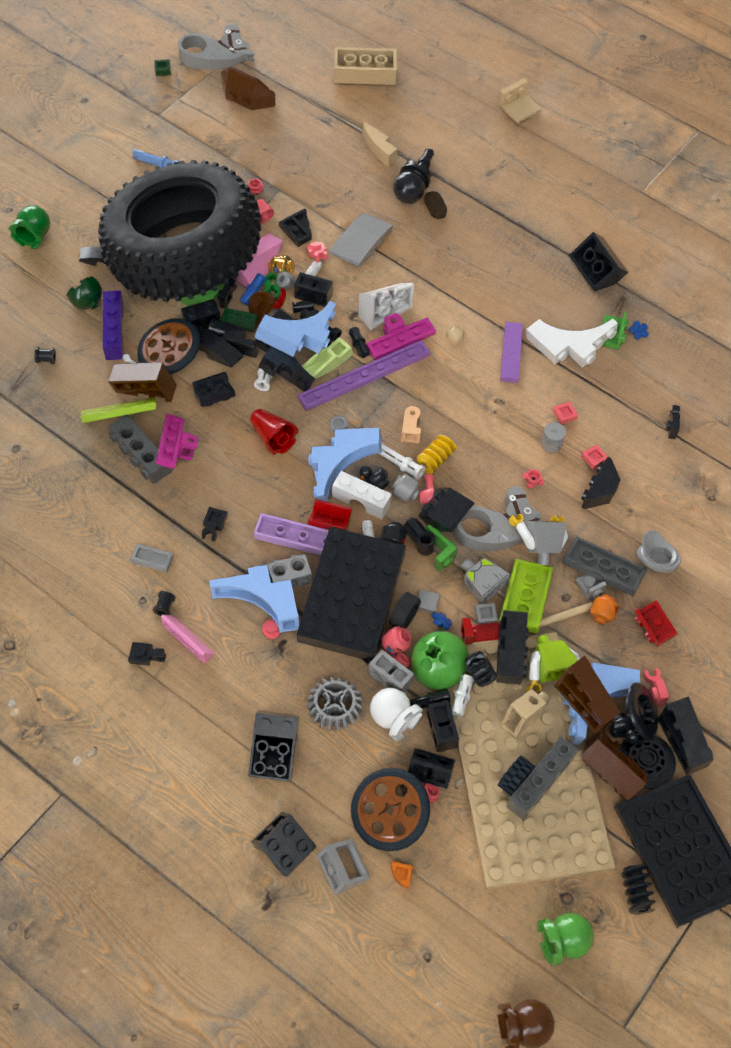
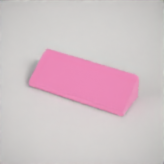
[161,615,214,663]

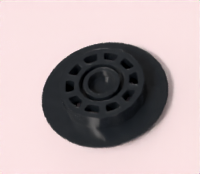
[625,682,658,740]
[619,735,676,789]

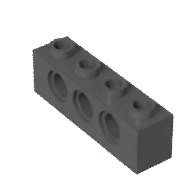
[108,415,172,484]
[506,737,578,820]

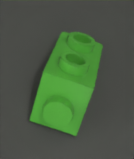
[426,524,457,571]

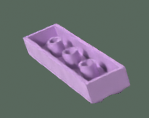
[254,513,329,556]

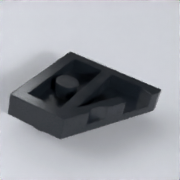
[279,208,312,247]

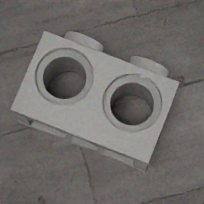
[267,554,312,588]
[368,650,414,693]

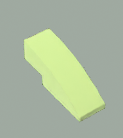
[302,337,353,379]

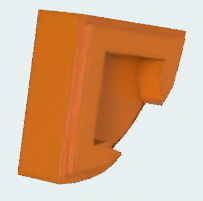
[391,861,413,889]

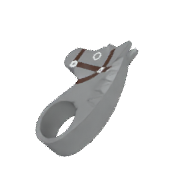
[178,24,255,70]
[454,486,542,551]

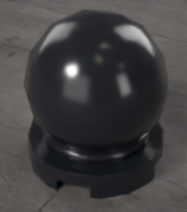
[393,161,432,204]

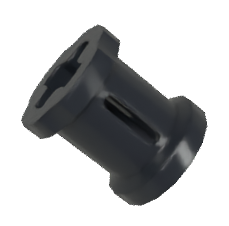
[34,347,56,364]
[153,591,176,616]

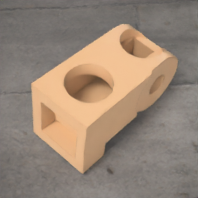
[401,406,421,444]

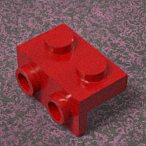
[308,499,352,530]
[634,600,679,647]

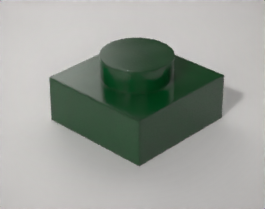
[154,59,171,76]

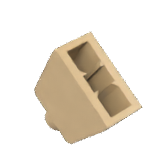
[501,690,549,738]

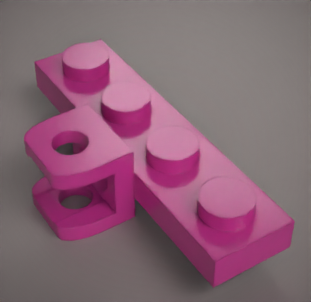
[366,313,436,361]
[155,414,199,469]

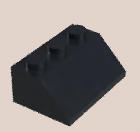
[569,232,629,292]

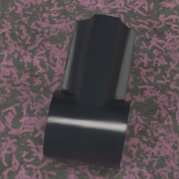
[403,518,435,556]

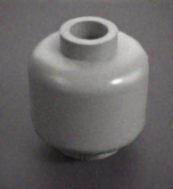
[391,474,420,502]

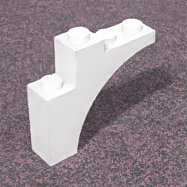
[526,319,618,368]

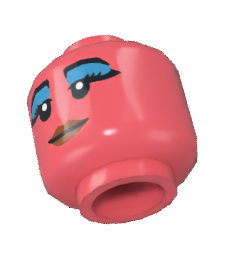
[381,626,411,655]

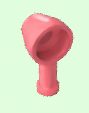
[419,474,435,505]

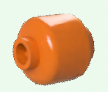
[590,594,619,625]

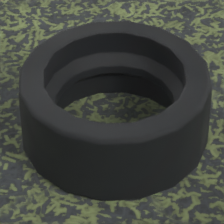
[388,592,421,629]

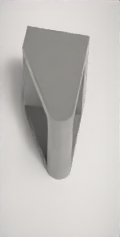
[316,839,371,895]

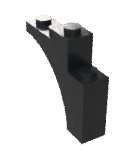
[254,309,315,392]

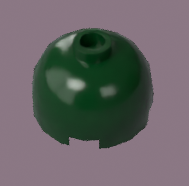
[66,276,103,310]

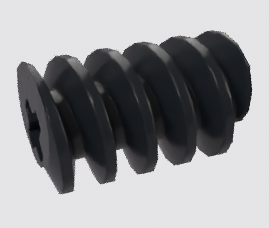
[621,864,656,915]

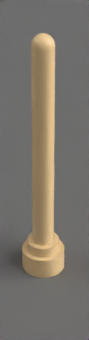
[539,602,593,628]

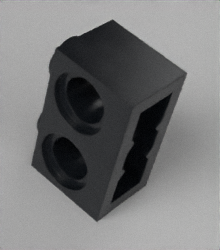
[294,272,333,307]
[181,299,221,329]
[427,701,459,752]
[408,748,455,789]

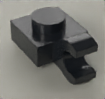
[128,642,166,666]

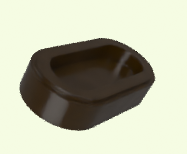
[425,191,447,219]

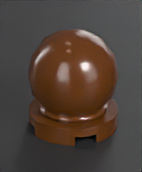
[497,999,555,1048]

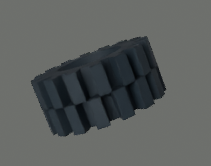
[497,755,535,796]

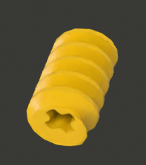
[417,435,457,474]

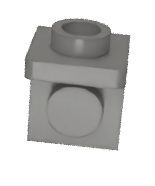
[574,574,607,601]

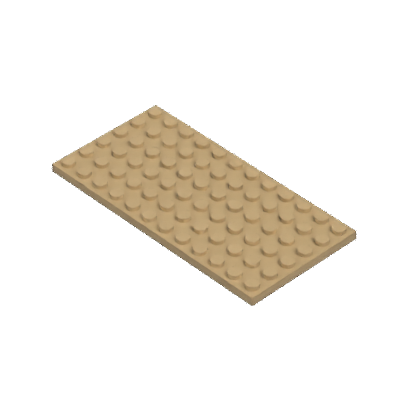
[448,632,615,889]

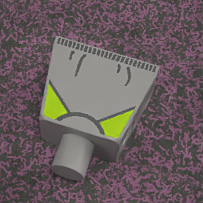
[461,558,510,604]

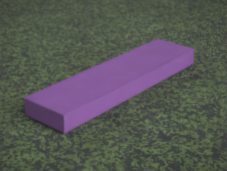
[500,322,523,383]

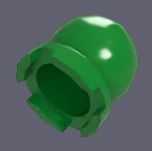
[8,205,51,249]

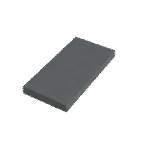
[562,536,647,597]

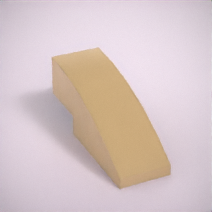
[363,122,397,167]

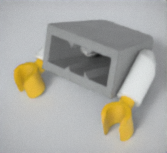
[509,514,568,565]

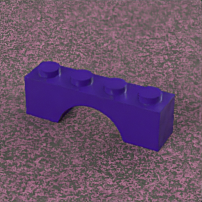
[103,290,124,360]

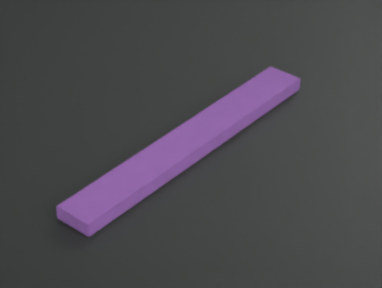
[298,340,430,411]

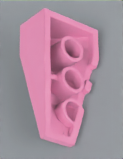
[232,233,283,287]

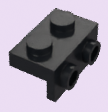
[192,372,236,407]

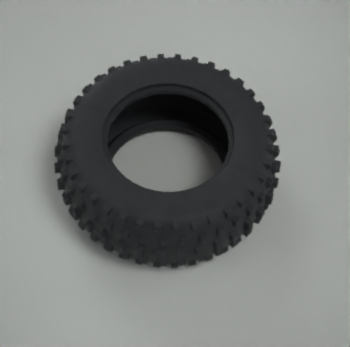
[98,160,261,302]

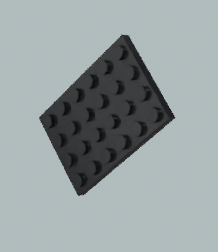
[614,774,731,928]

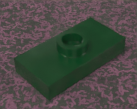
[221,308,259,333]

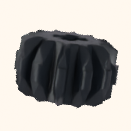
[465,651,497,687]

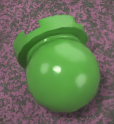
[537,913,594,966]

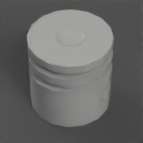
[541,422,566,453]

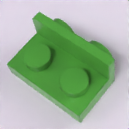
[602,312,629,350]

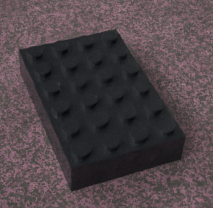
[296,526,406,661]

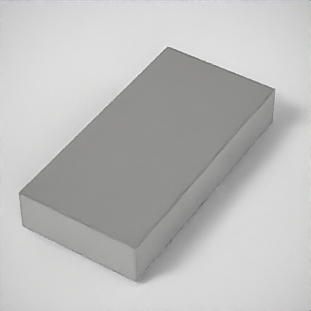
[130,544,174,573]

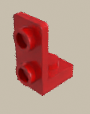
[460,617,499,645]

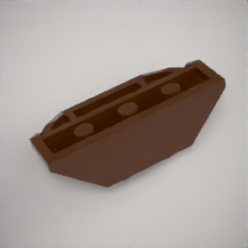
[221,67,276,111]

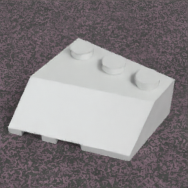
[358,283,414,330]

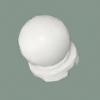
[370,688,423,742]

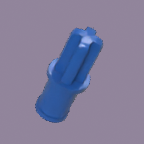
[240,273,267,306]

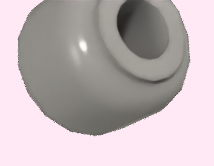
[276,271,295,290]

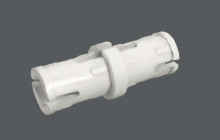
[451,674,474,718]

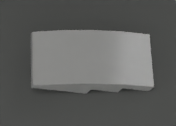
[329,213,393,267]

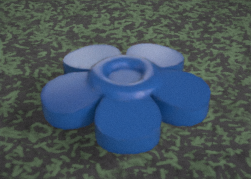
[629,321,649,340]
[431,612,453,630]

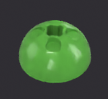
[410,631,469,690]

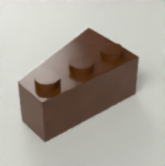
[108,362,177,402]
[554,655,620,734]
[581,727,648,801]

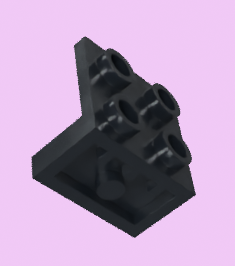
[251,812,316,877]

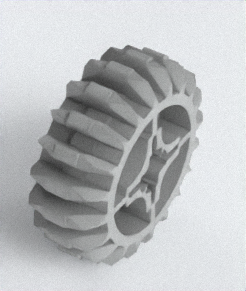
[307,676,363,732]

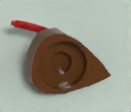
[249,288,286,329]

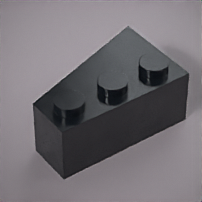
[496,610,529,685]
[658,696,714,775]

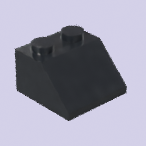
[418,488,475,532]

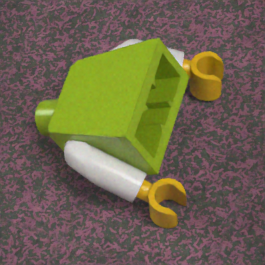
[526,634,579,693]

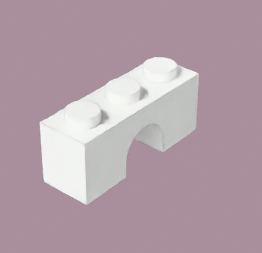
[332,471,392,520]

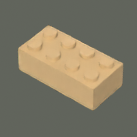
[334,47,397,85]

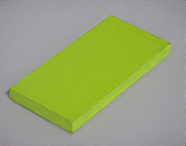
[81,397,156,423]
[499,559,554,634]

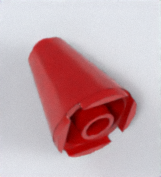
[250,409,298,455]

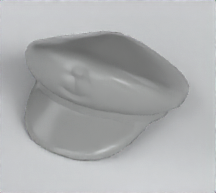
[637,530,681,573]

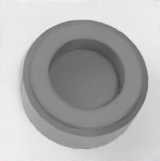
[330,416,348,433]

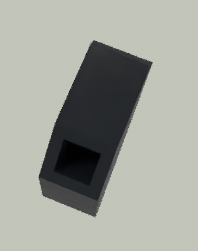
[581,457,621,509]

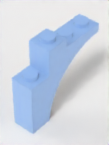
[254,301,336,357]
[308,428,382,502]
[209,565,299,633]
[560,663,640,745]

